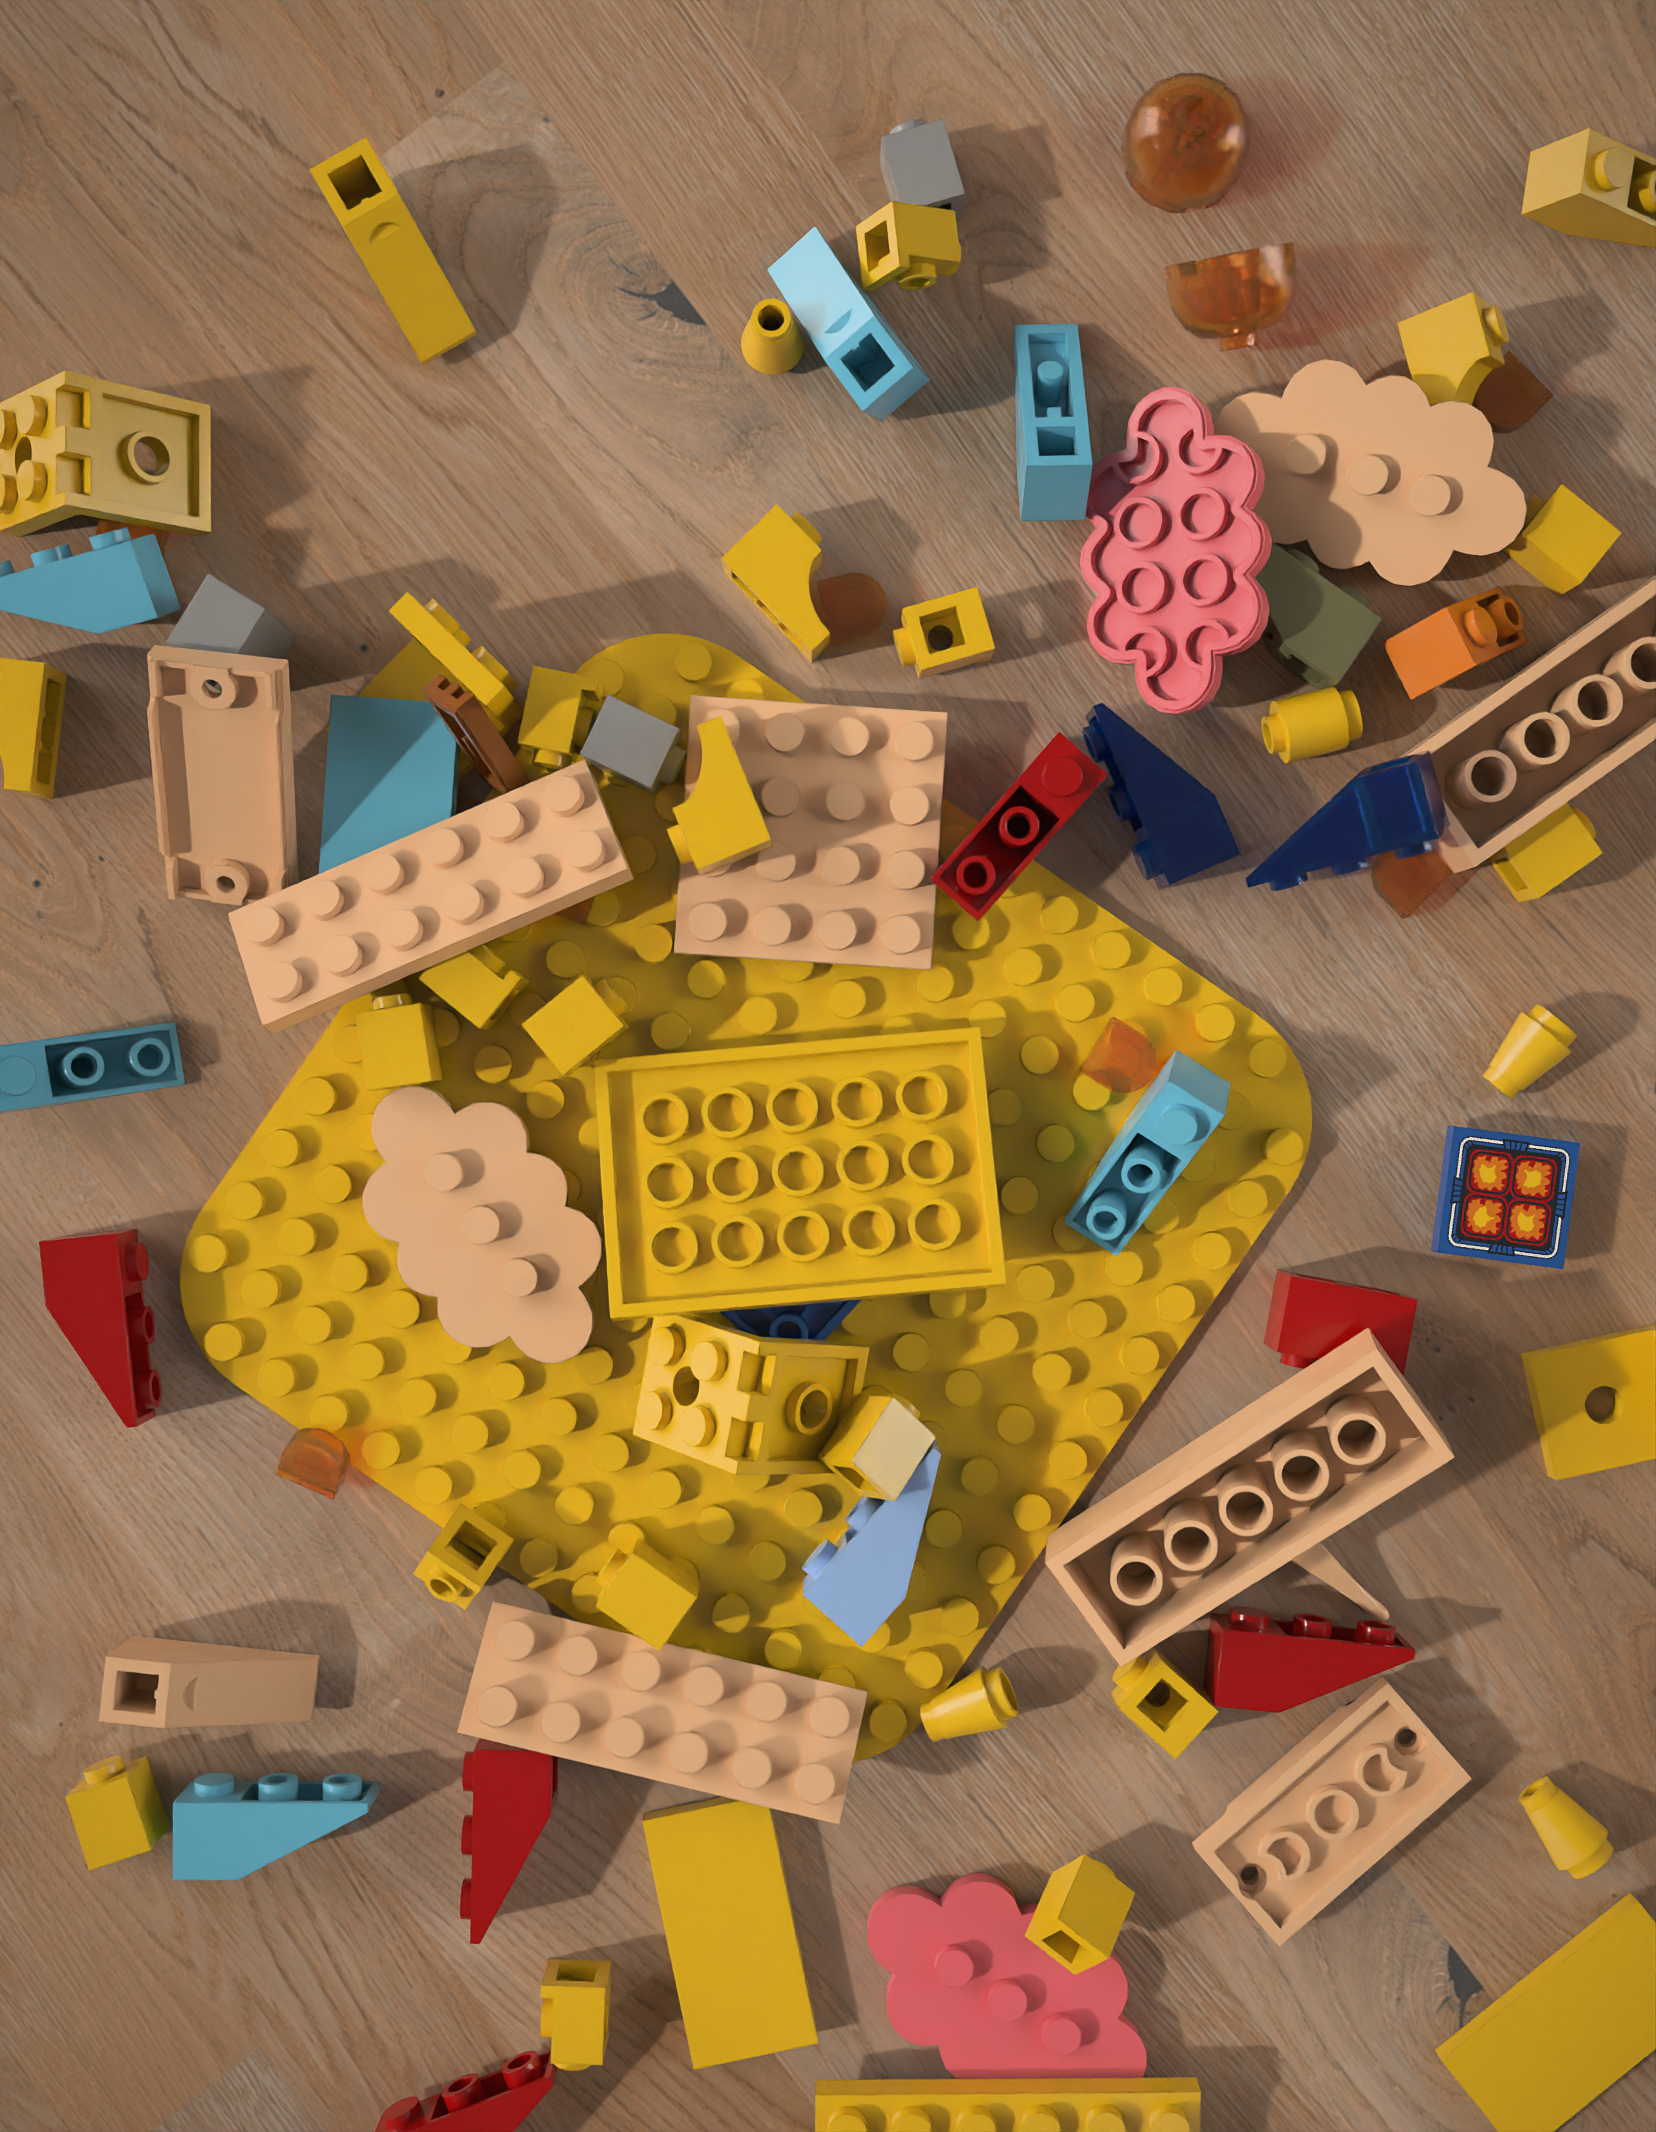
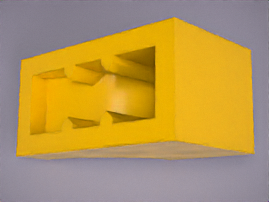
[1397,292,1509,406]
[721,504,830,663]
[0,657,67,799]
[667,716,773,875]

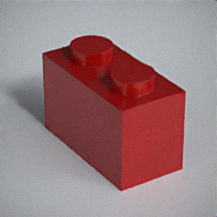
[1263,1270,1418,1375]

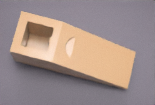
[99,1635,320,1728]

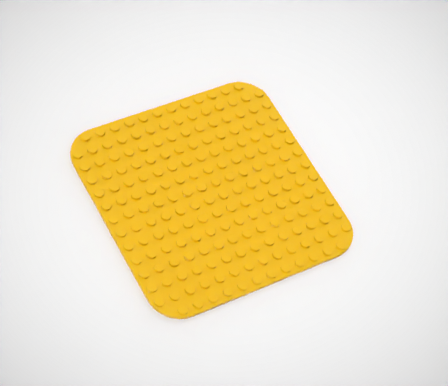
[180,633,1312,1762]

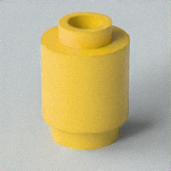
[1261,686,1363,764]

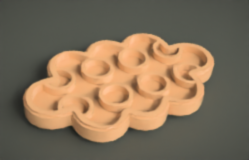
[1214,359,1527,586]
[363,1086,604,1363]

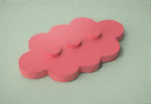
[1080,387,1272,716]
[867,1873,1147,2079]

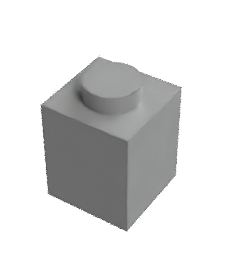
[879,119,965,220]
[580,695,687,796]

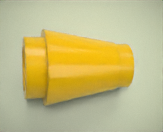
[741,298,804,375]
[1482,1004,1578,1100]
[920,1666,1020,1742]
[1518,1776,1614,1879]

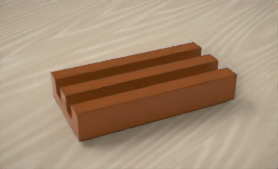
[423,674,531,794]

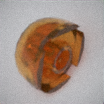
[1121,72,1250,213]
[1164,242,1297,352]

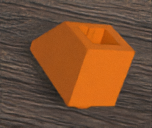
[1382,586,1528,700]

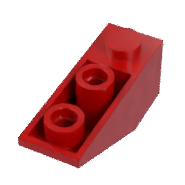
[930,732,1108,922]
[39,1229,162,1428]
[1203,1606,1415,1713]
[460,1738,559,1944]
[375,2050,558,2132]

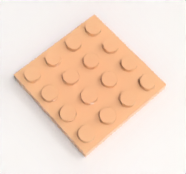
[674,695,948,970]

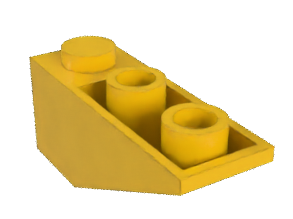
[1521,128,1656,248]
[309,137,477,365]

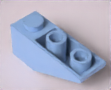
[802,1440,941,1647]

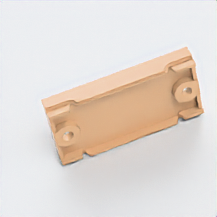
[147,645,299,906]
[1192,1676,1472,1947]

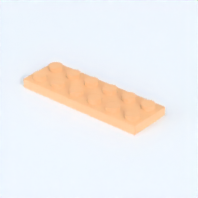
[228,759,634,1034]
[457,1601,868,1825]

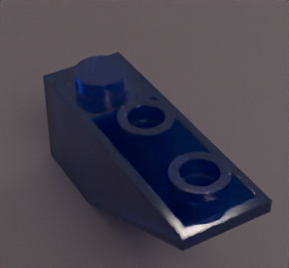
[1082,703,1240,890]
[1245,750,1450,891]

